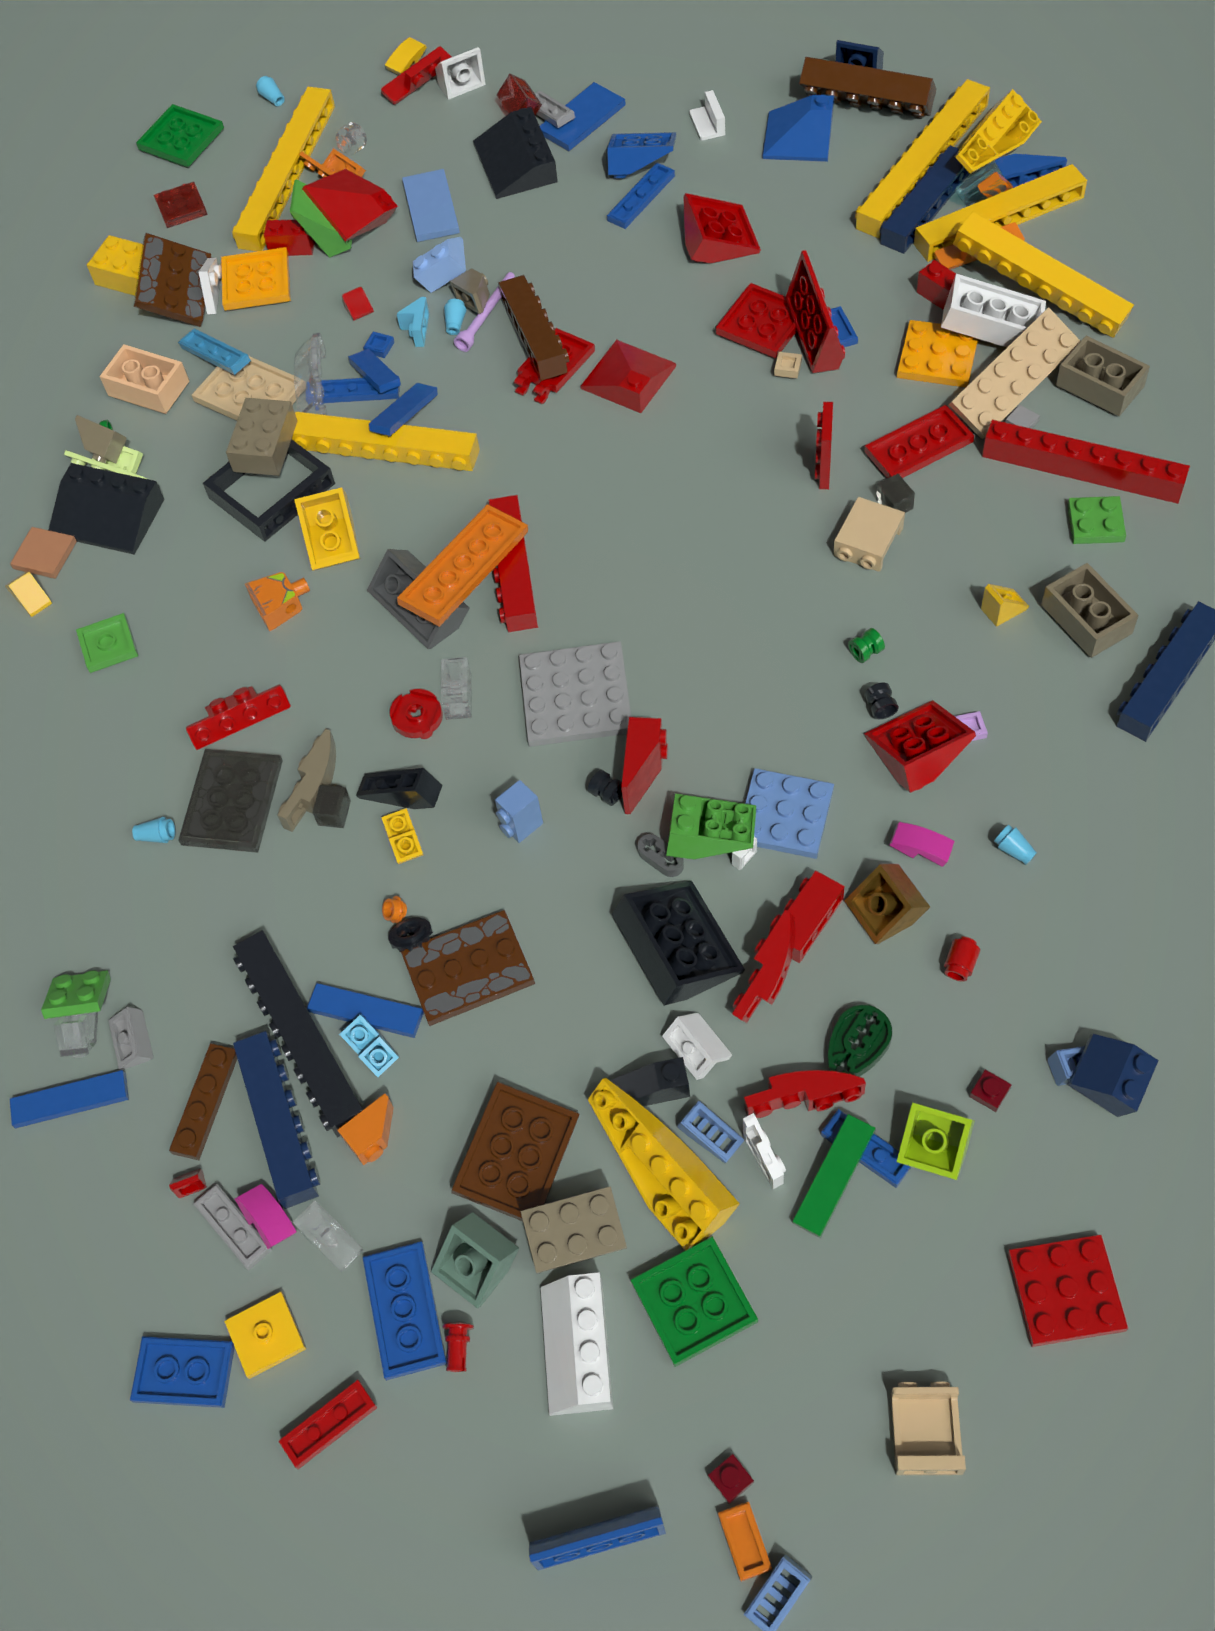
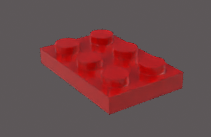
[815,402,833,490]

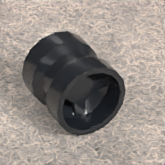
[865,682,899,720]
[588,769,622,806]

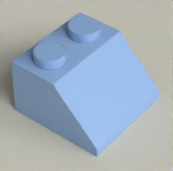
[413,237,466,293]

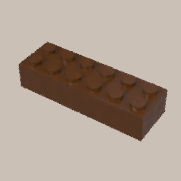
[799,57,937,118]

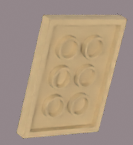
[192,356,307,420]

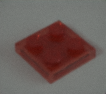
[154,182,208,228]

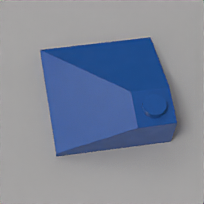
[763,95,834,162]
[607,132,676,178]

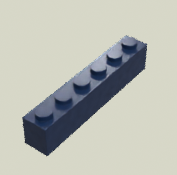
[880,145,970,254]
[1117,601,1215,742]
[233,1031,321,1209]

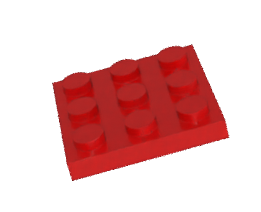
[716,283,797,358]
[1007,1235,1128,1347]

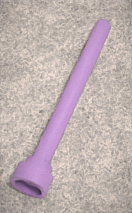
[454,272,515,352]

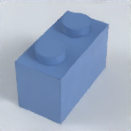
[495,780,543,843]

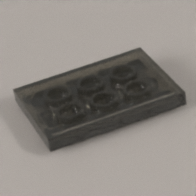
[178,749,283,853]

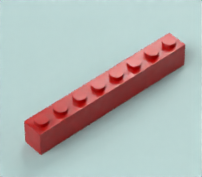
[982,419,1190,504]

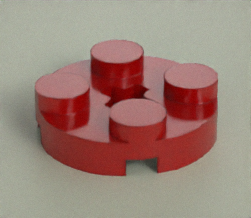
[390,689,443,739]

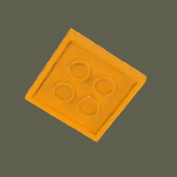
[221,247,291,311]
[897,320,978,388]

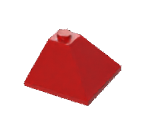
[302,169,398,242]
[683,193,761,263]
[581,339,676,413]
[864,700,976,793]

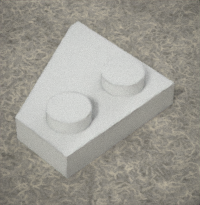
[199,258,222,314]
[743,1113,786,1189]

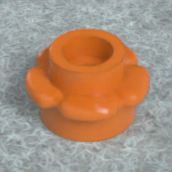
[382,896,407,923]

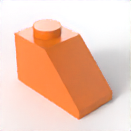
[337,1093,394,1166]

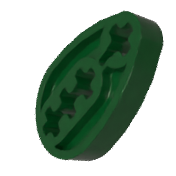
[827,1005,892,1077]

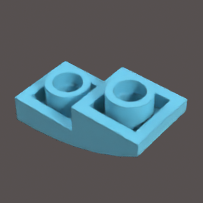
[339,1014,399,1077]

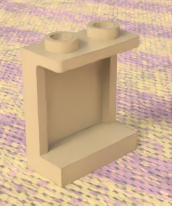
[834,497,905,572]
[891,1382,966,1475]

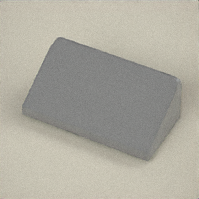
[108,1007,153,1070]

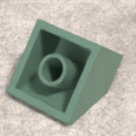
[431,1212,519,1309]

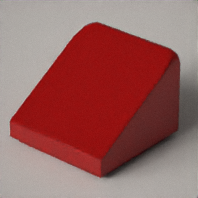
[342,287,374,320]
[169,1168,207,1198]

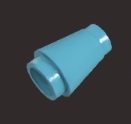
[256,76,285,106]
[444,299,467,335]
[132,817,175,843]
[994,825,1037,865]

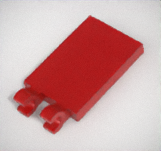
[514,328,595,404]

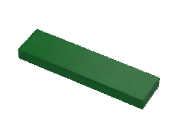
[793,1114,876,1238]

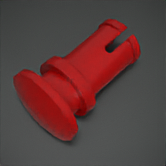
[442,1322,474,1372]

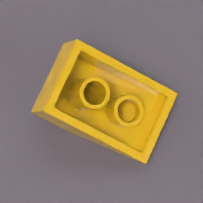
[294,487,360,571]

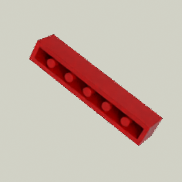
[488,495,538,632]

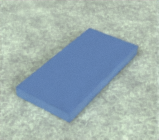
[402,169,460,242]

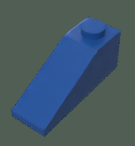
[992,154,1067,187]

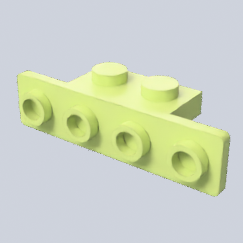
[64,446,147,479]

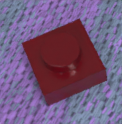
[970,1069,1012,1112]
[708,1454,754,1504]

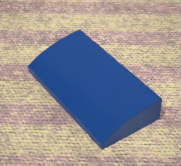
[529,1505,666,1571]

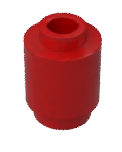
[944,936,981,982]

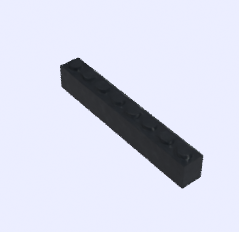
[233,930,363,1138]

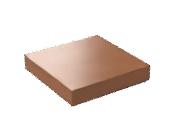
[10,527,77,579]

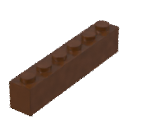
[498,275,569,381]

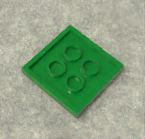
[136,104,224,167]
[630,1236,758,1367]

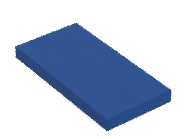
[540,82,626,151]
[363,1241,447,1380]

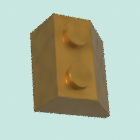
[844,864,930,944]

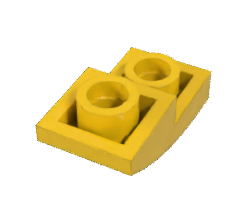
[385,37,427,75]
[381,808,424,864]

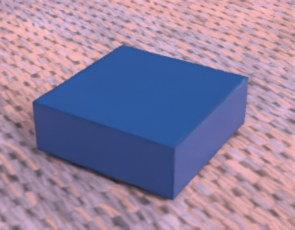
[363,331,395,358]

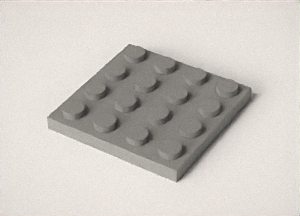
[519,641,631,747]

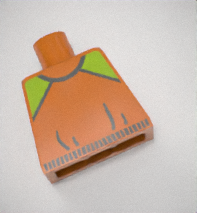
[245,572,310,632]

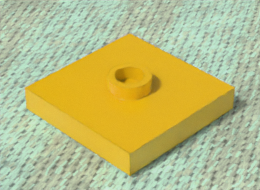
[224,1292,306,1379]

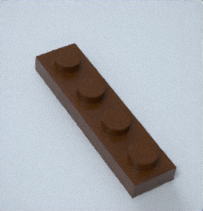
[169,1043,237,1161]

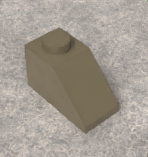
[450,268,490,314]
[75,415,127,464]

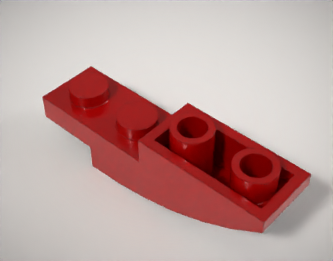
[732,910,795,1023]
[744,1070,866,1118]

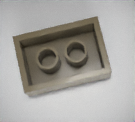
[1056,335,1150,417]
[226,397,297,476]
[1042,563,1139,658]
[521,1186,627,1273]

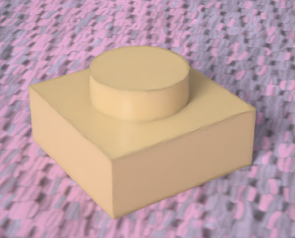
[774,352,802,379]

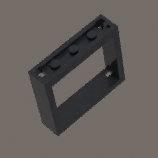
[203,439,335,542]

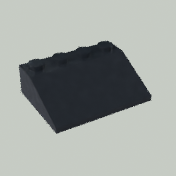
[473,107,558,199]
[48,463,165,555]
[612,881,745,1006]

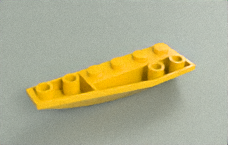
[955,89,1042,174]
[588,1078,740,1251]

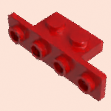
[381,46,452,105]
[186,685,291,750]

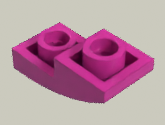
[890,822,955,867]
[235,1184,297,1249]

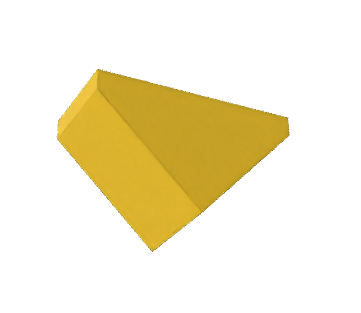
[5,572,52,617]
[981,584,1030,627]

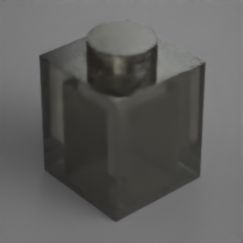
[876,474,915,513]
[312,784,351,828]

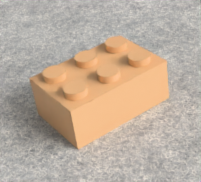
[99,344,189,414]

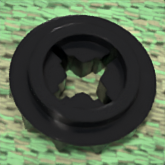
[388,917,433,952]

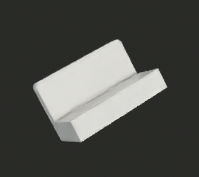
[689,90,725,141]
[662,1013,732,1080]

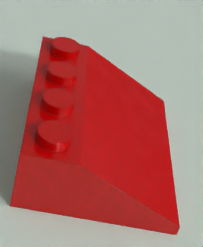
[786,250,845,373]

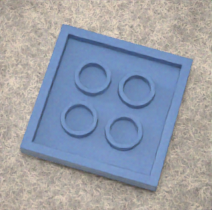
[745,768,834,859]

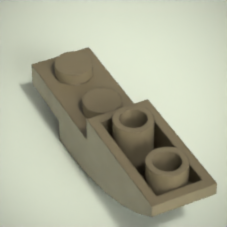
[277,729,336,832]

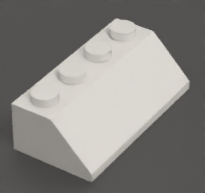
[941,274,1046,347]
[541,1272,613,1416]

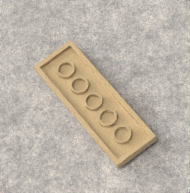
[949,307,1081,439]

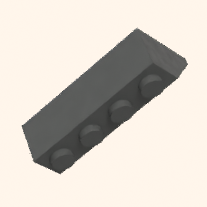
[367,549,470,649]

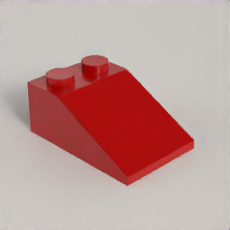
[621,717,668,814]

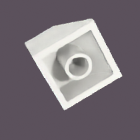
[435,47,486,100]

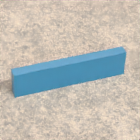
[178,328,251,375]

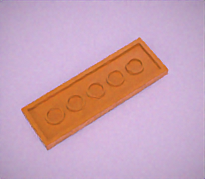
[397,504,528,627]

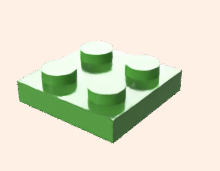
[1067,496,1126,544]
[76,613,138,673]
[41,970,111,1019]

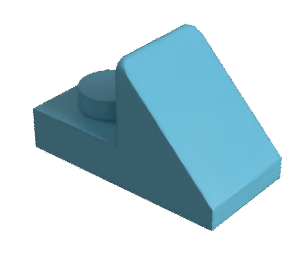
[397,297,430,347]

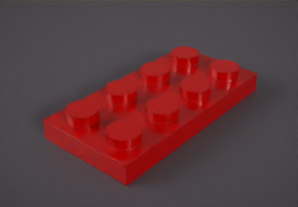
[864,405,974,483]

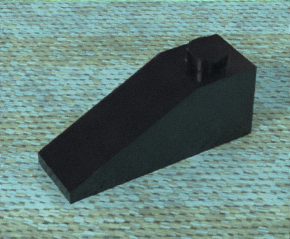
[356,768,443,809]
[610,1057,690,1106]

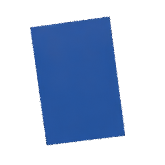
[130,1337,235,1408]

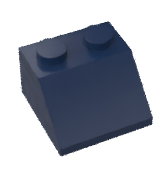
[835,40,884,70]
[1068,1034,1159,1117]

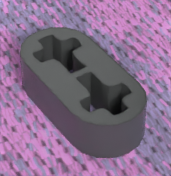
[638,834,684,877]

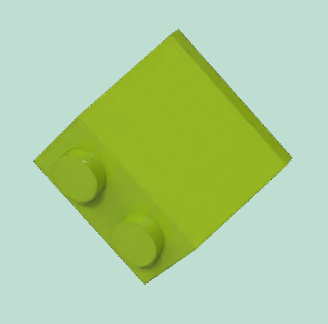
[897,1103,975,1180]

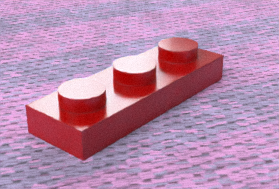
[278,1380,377,1470]

